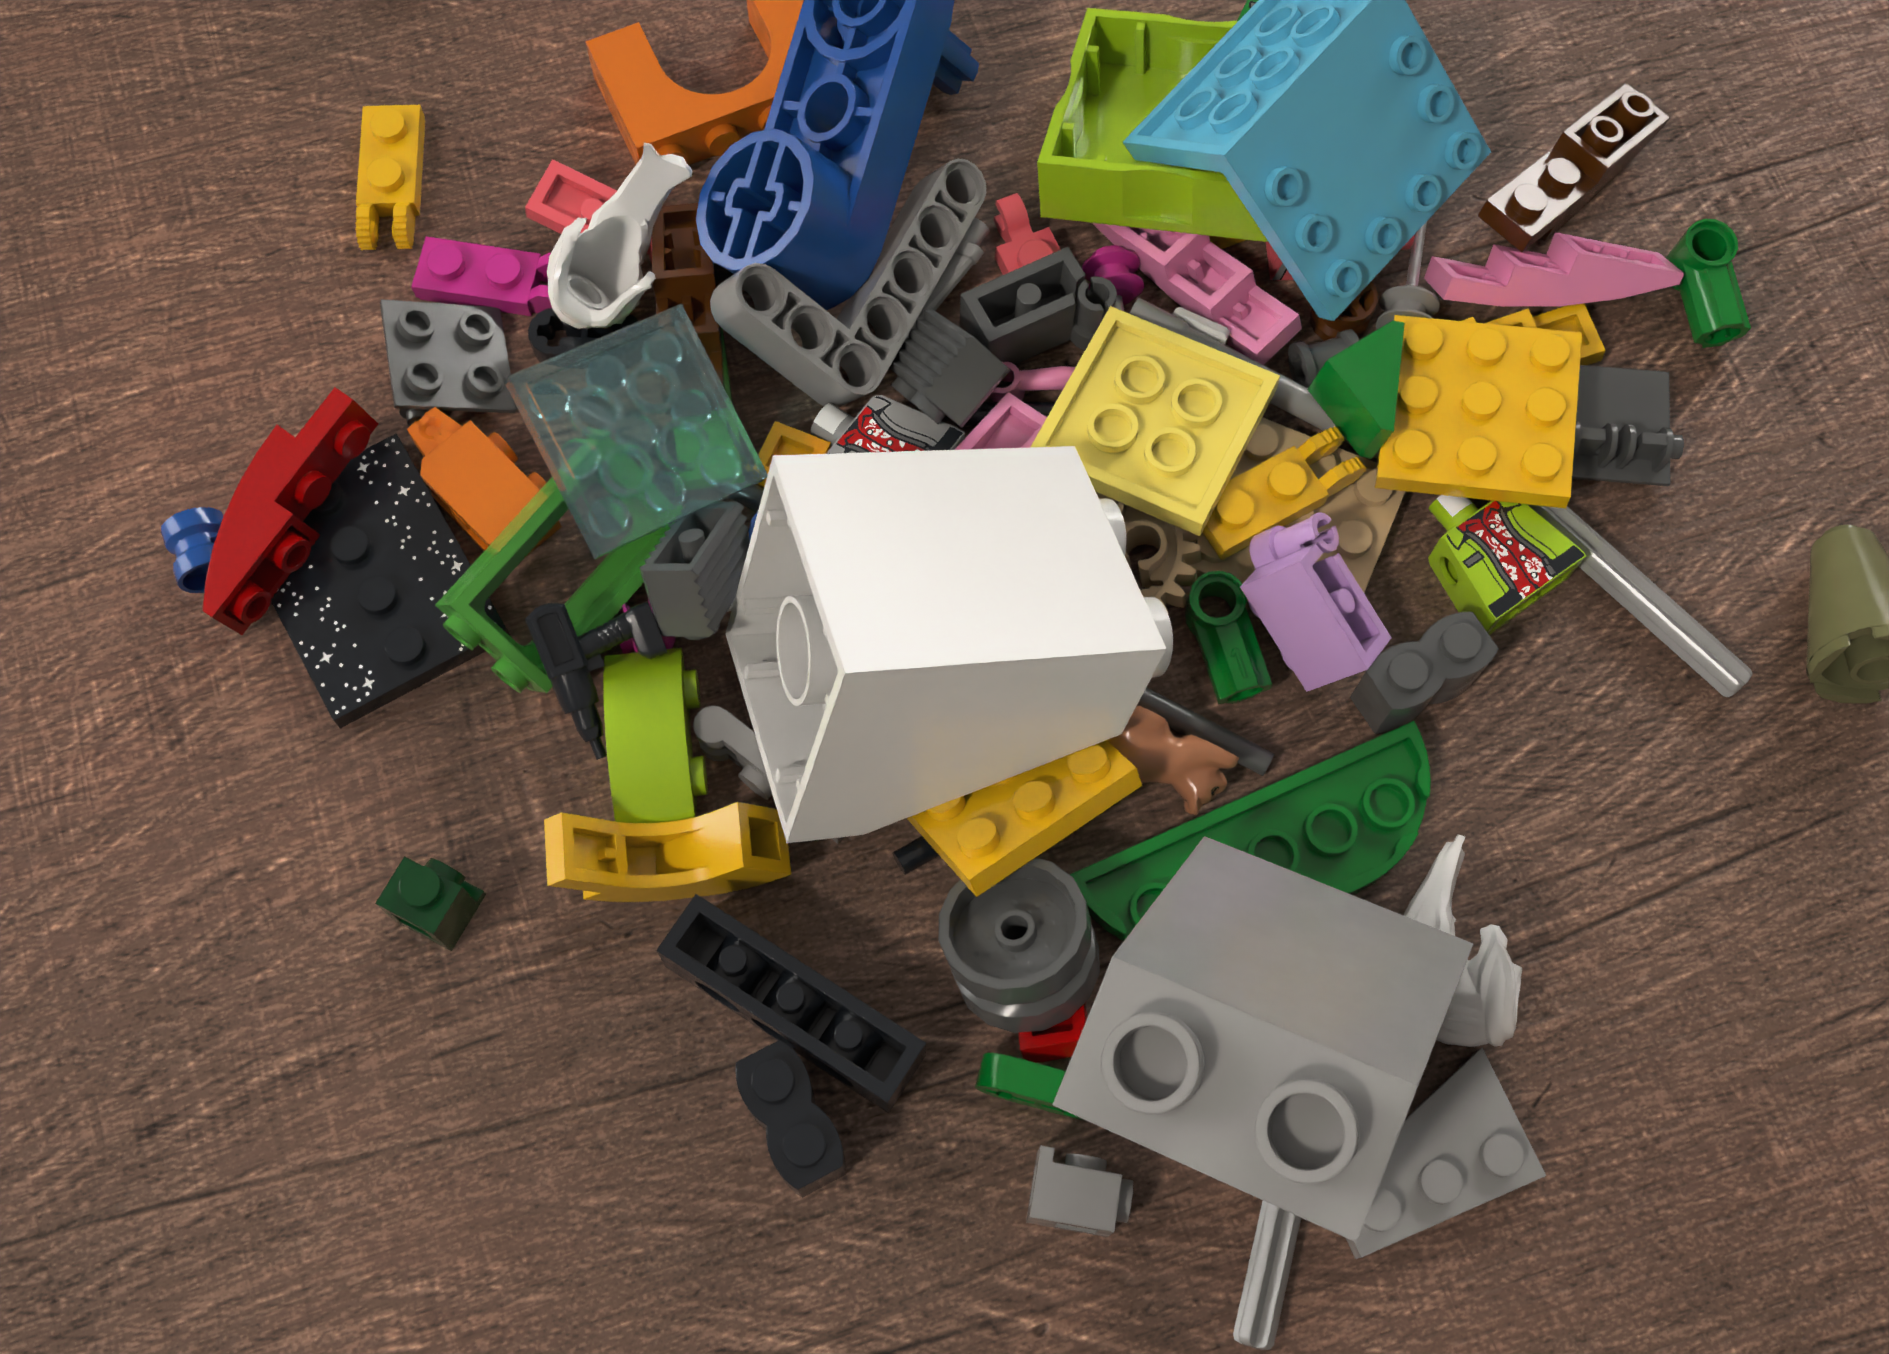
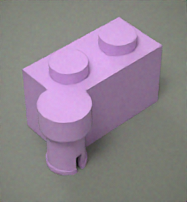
[1240,512,1392,692]

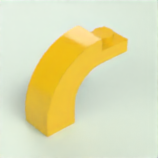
[544,802,791,902]

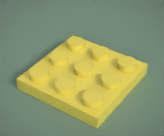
[1031,306,1280,537]

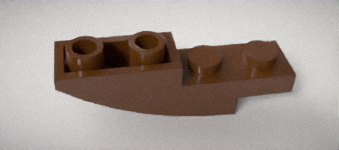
[1478,83,1670,252]

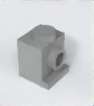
[1026,1145,1133,1237]

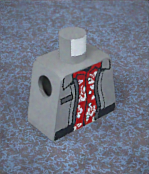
[811,395,965,454]

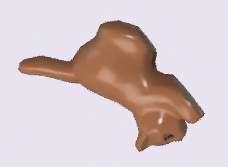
[1107,706,1239,816]

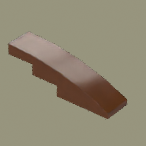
[652,203,726,416]

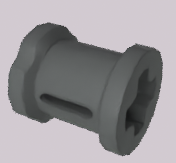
[1288,329,1359,388]

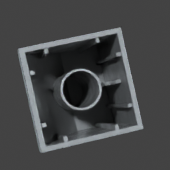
[1052,836,1473,1243]

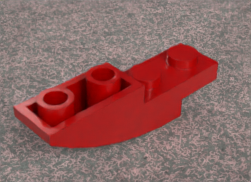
[202,387,379,635]

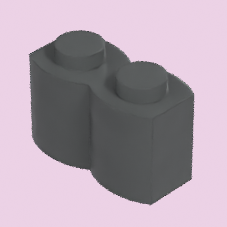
[1350,612,1499,734]

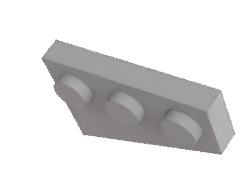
[1346,1048,1546,1259]

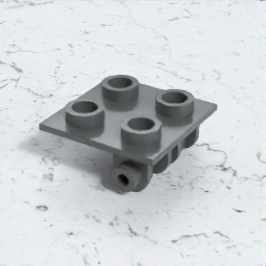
[380,299,516,426]
[1572,365,1684,486]

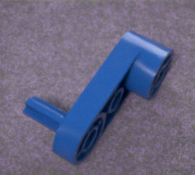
[696,0,979,310]

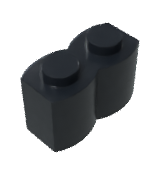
[735,1040,846,1198]

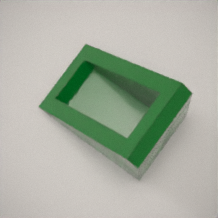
[1307,320,1405,459]

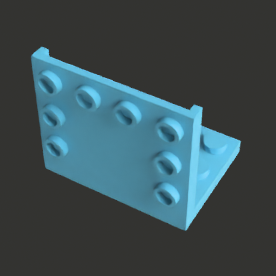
[1123,0,1491,321]

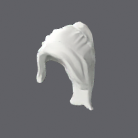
[547,143,692,329]
[1403,834,1522,1047]

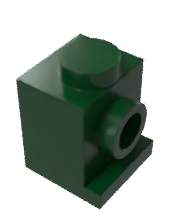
[375,856,486,951]

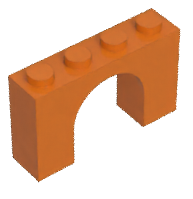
[585,0,804,165]

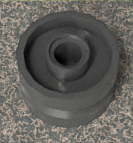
[938,858,1100,1033]

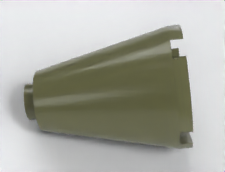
[1806,525,1889,704]

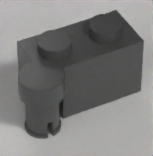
[959,247,1117,365]

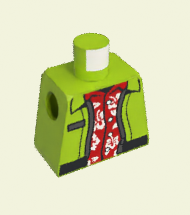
[1428,495,1587,635]

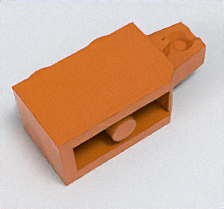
[407,407,562,556]

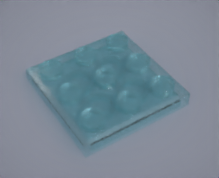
[505,304,768,559]

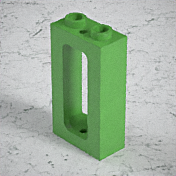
[435,435,682,693]

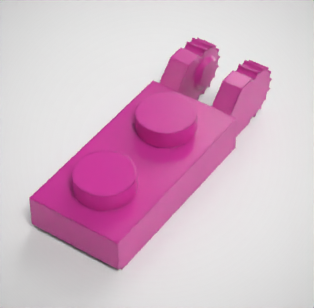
[411,236,552,316]

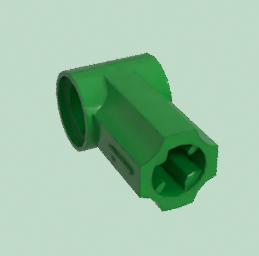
[1666,219,1751,348]
[1185,571,1272,705]

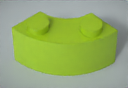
[603,648,708,823]

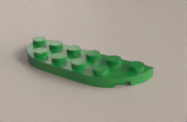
[1070,721,1431,941]

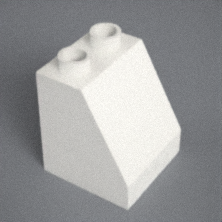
[726,446,1173,843]

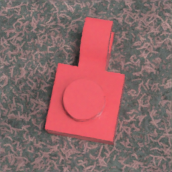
[994,193,1061,275]

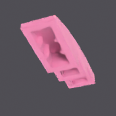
[1092,223,1302,365]
[1424,232,1684,307]

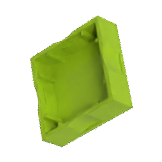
[1037,8,1268,242]

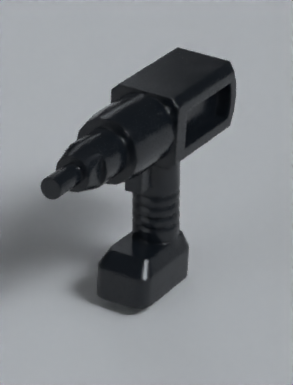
[525,602,667,760]

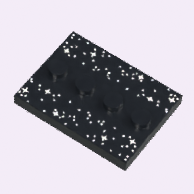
[271,433,511,729]

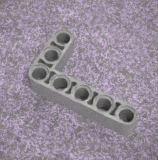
[710,158,987,408]

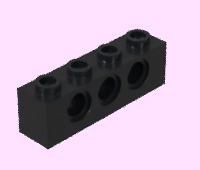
[656,894,926,1114]

